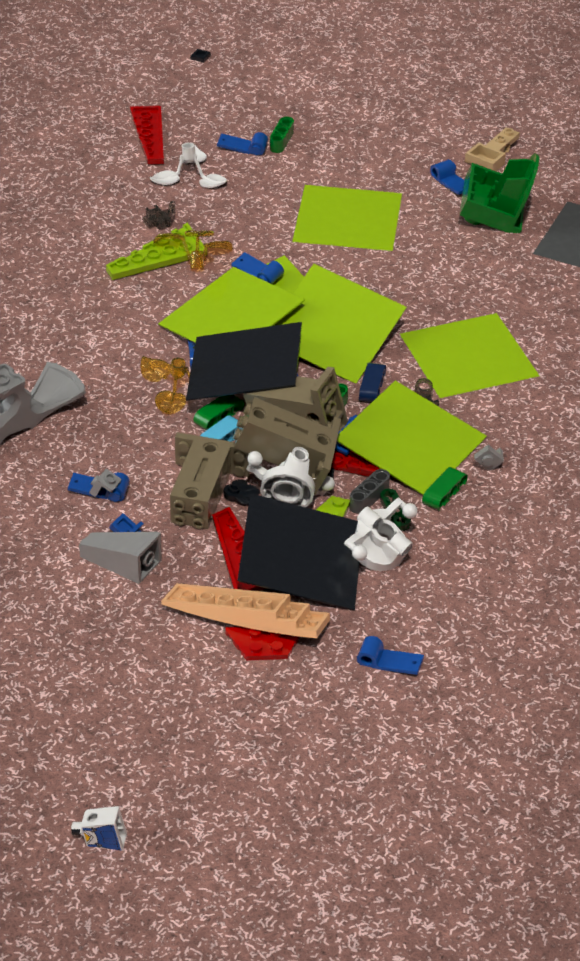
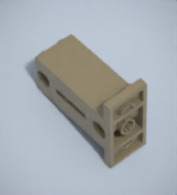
[243,367,348,431]
[233,397,341,495]
[170,432,251,529]

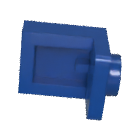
[109,513,144,532]

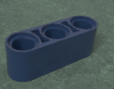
[359,362,386,403]

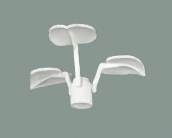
[150,143,227,188]

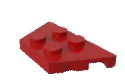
[225,627,300,661]

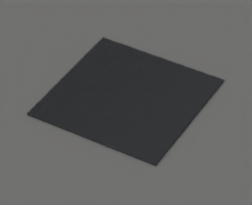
[186,322,302,401]
[237,493,359,611]

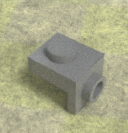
[474,445,504,470]
[89,469,121,497]

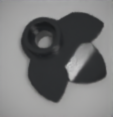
[223,479,261,505]

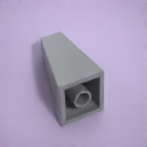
[79,532,162,584]

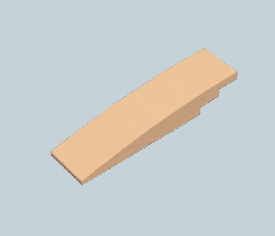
[161,583,330,638]

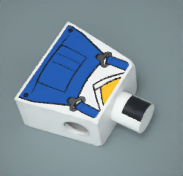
[71,806,127,851]

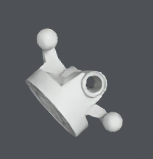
[246,447,335,507]
[344,497,417,571]

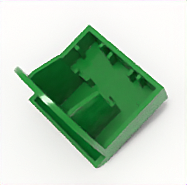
[459,153,539,234]

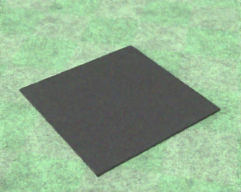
[533,201,580,267]

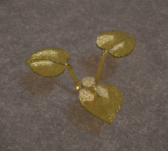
[153,230,233,269]
[140,356,190,414]

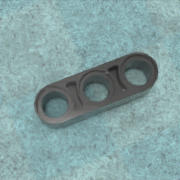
[349,469,390,514]

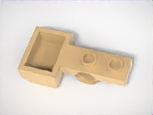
[465,127,520,171]

